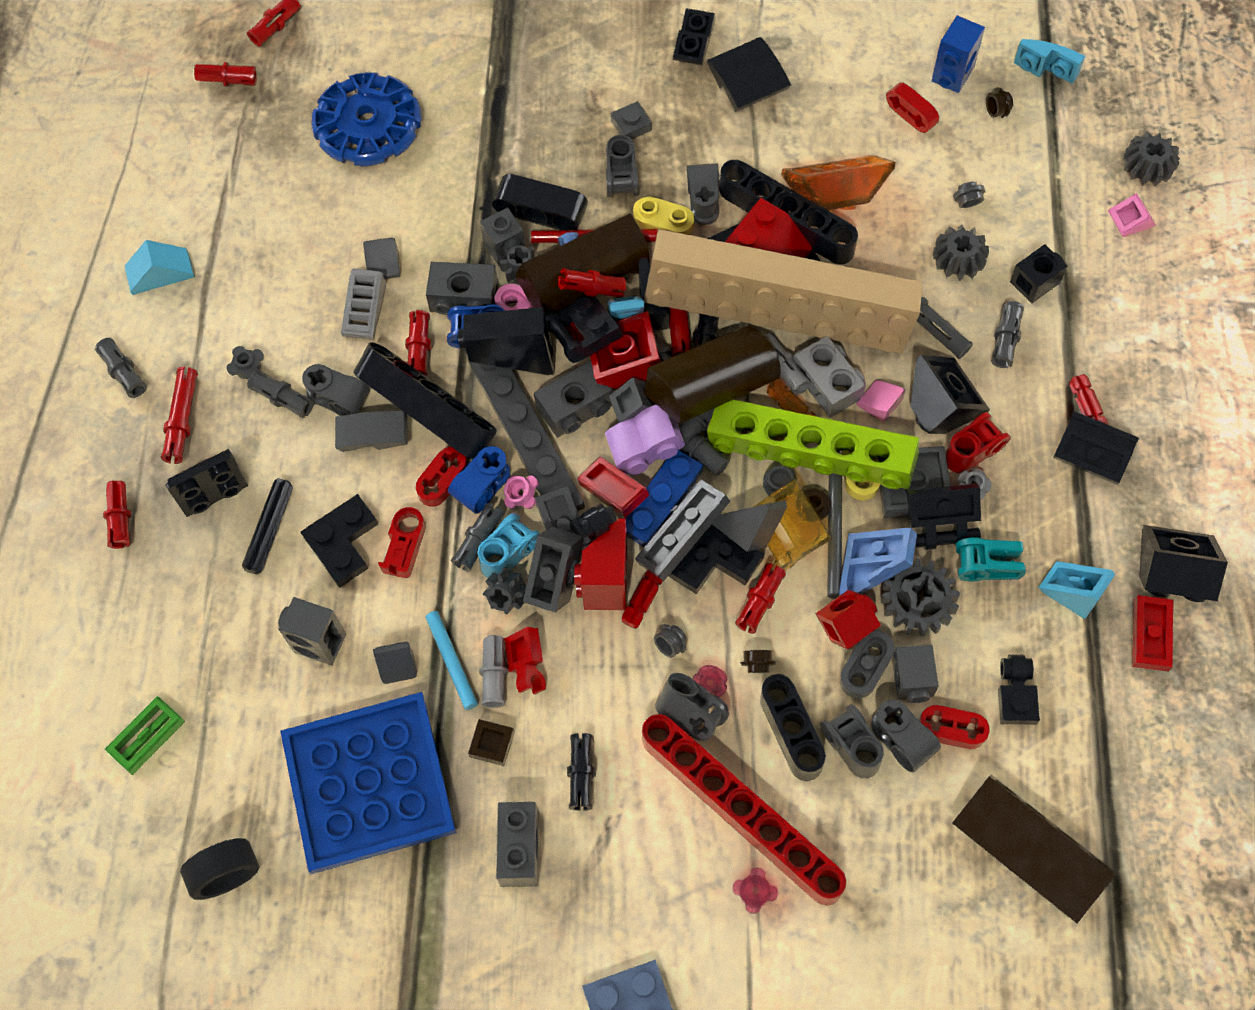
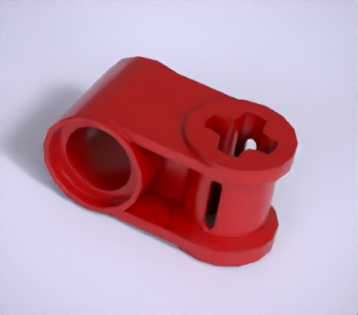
[946,412,1011,473]

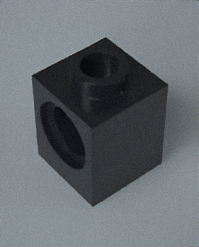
[1010,244,1067,304]

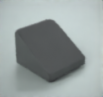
[363,238,400,279]
[373,641,417,684]

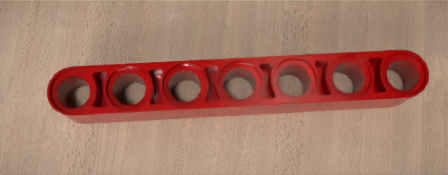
[642,714,847,906]

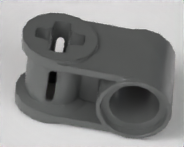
[606,134,639,197]
[687,163,720,225]
[302,364,370,416]
[655,673,729,741]
[871,700,941,773]
[820,704,884,778]

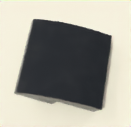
[707,37,791,112]

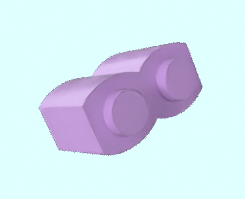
[605,405,685,475]

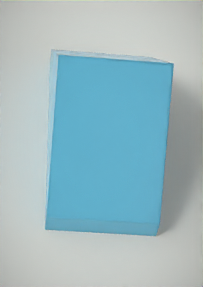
[125,240,194,295]
[1038,561,1115,619]

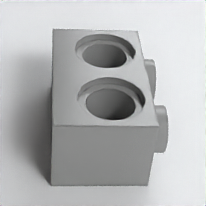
[793,336,866,418]

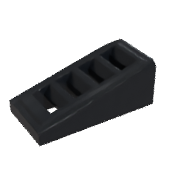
[638,258,670,330]

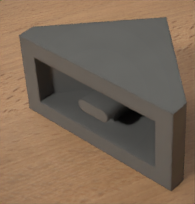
[712,500,787,552]

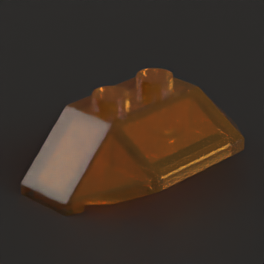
[781,155,896,213]

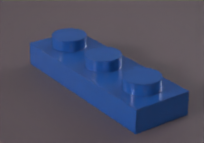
[626,450,704,547]

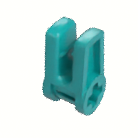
[955,537,1026,582]

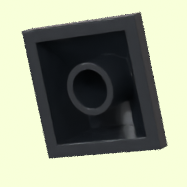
[910,355,990,434]

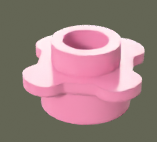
[504,475,538,509]

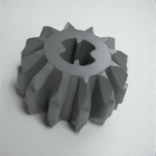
[1123,131,1180,187]
[932,224,989,282]

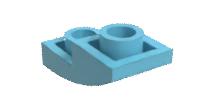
[1014,39,1085,84]

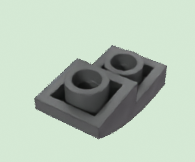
[335,411,408,452]

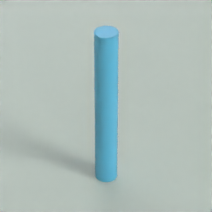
[425,611,478,710]

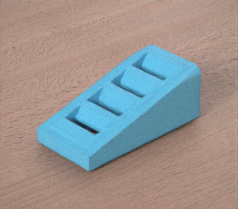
[607,296,644,322]

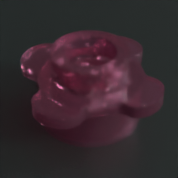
[733,868,778,914]

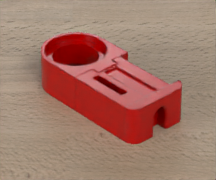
[378,507,426,578]

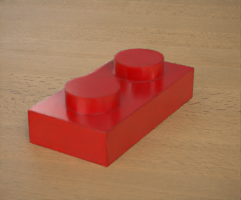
[1132,595,1174,672]

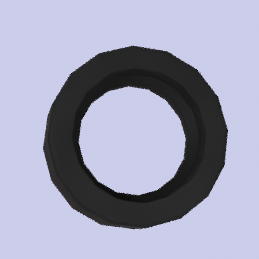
[180,838,260,900]

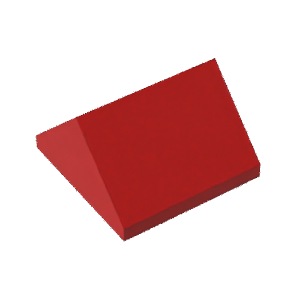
[590,311,661,389]

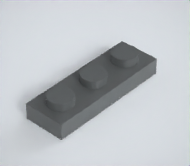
[635,480,730,582]

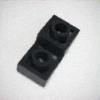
[673,8,715,65]

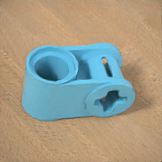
[478,513,541,578]

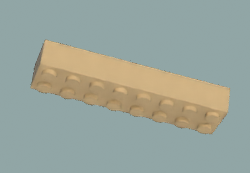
[644,229,922,354]

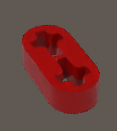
[886,82,939,133]
[415,447,468,507]
[919,705,990,749]

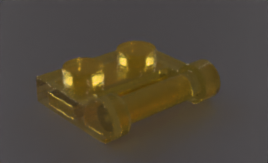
[753,479,833,571]

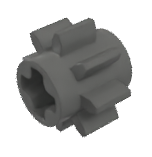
[499,243,535,283]
[483,568,526,614]

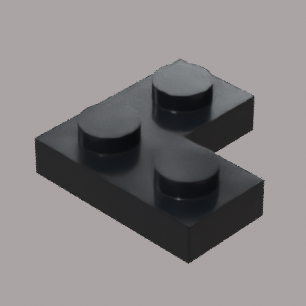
[300,494,378,588]
[668,524,765,594]

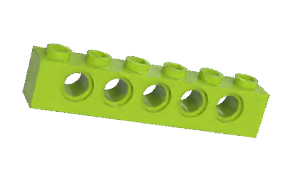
[707,400,919,489]

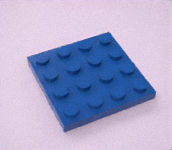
[280,692,457,874]

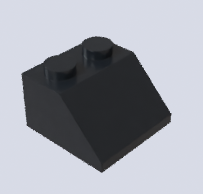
[1139,525,1228,602]

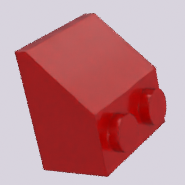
[725,198,812,258]
[574,518,628,610]

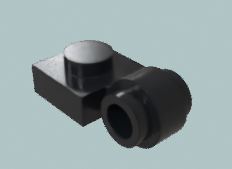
[569,504,613,539]
[998,654,1040,725]

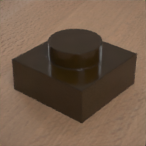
[468,719,515,766]

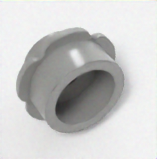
[958,469,992,500]

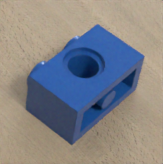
[932,15,985,93]

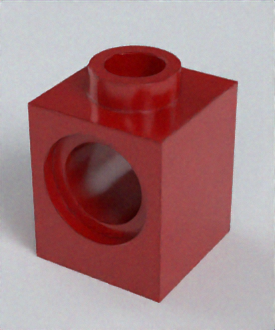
[815,590,881,650]

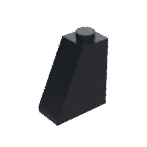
[458,307,554,375]

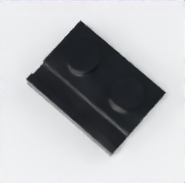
[1053,411,1139,485]

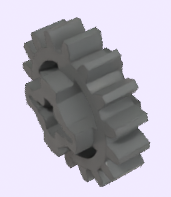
[880,559,960,637]

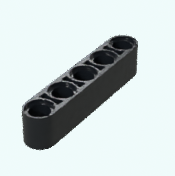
[720,159,858,264]
[353,342,497,459]

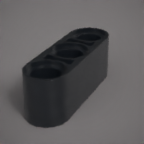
[492,174,588,230]
[760,674,826,781]

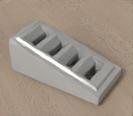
[341,269,386,340]

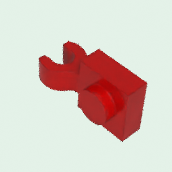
[504,627,546,695]

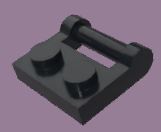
[545,296,623,363]

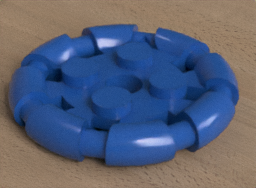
[311,72,421,166]

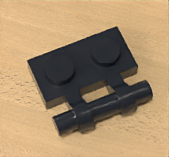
[907,484,981,550]

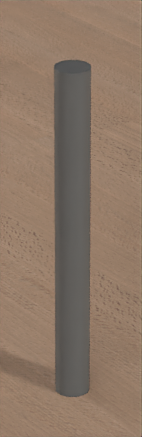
[827,473,842,598]

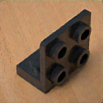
[165,449,248,517]

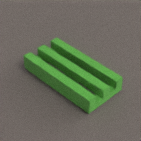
[104,696,185,775]

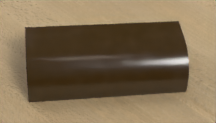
[515,213,650,314]
[644,325,781,424]
[952,774,1116,923]

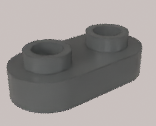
[840,630,894,698]

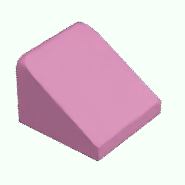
[1108,193,1156,237]
[857,380,905,423]

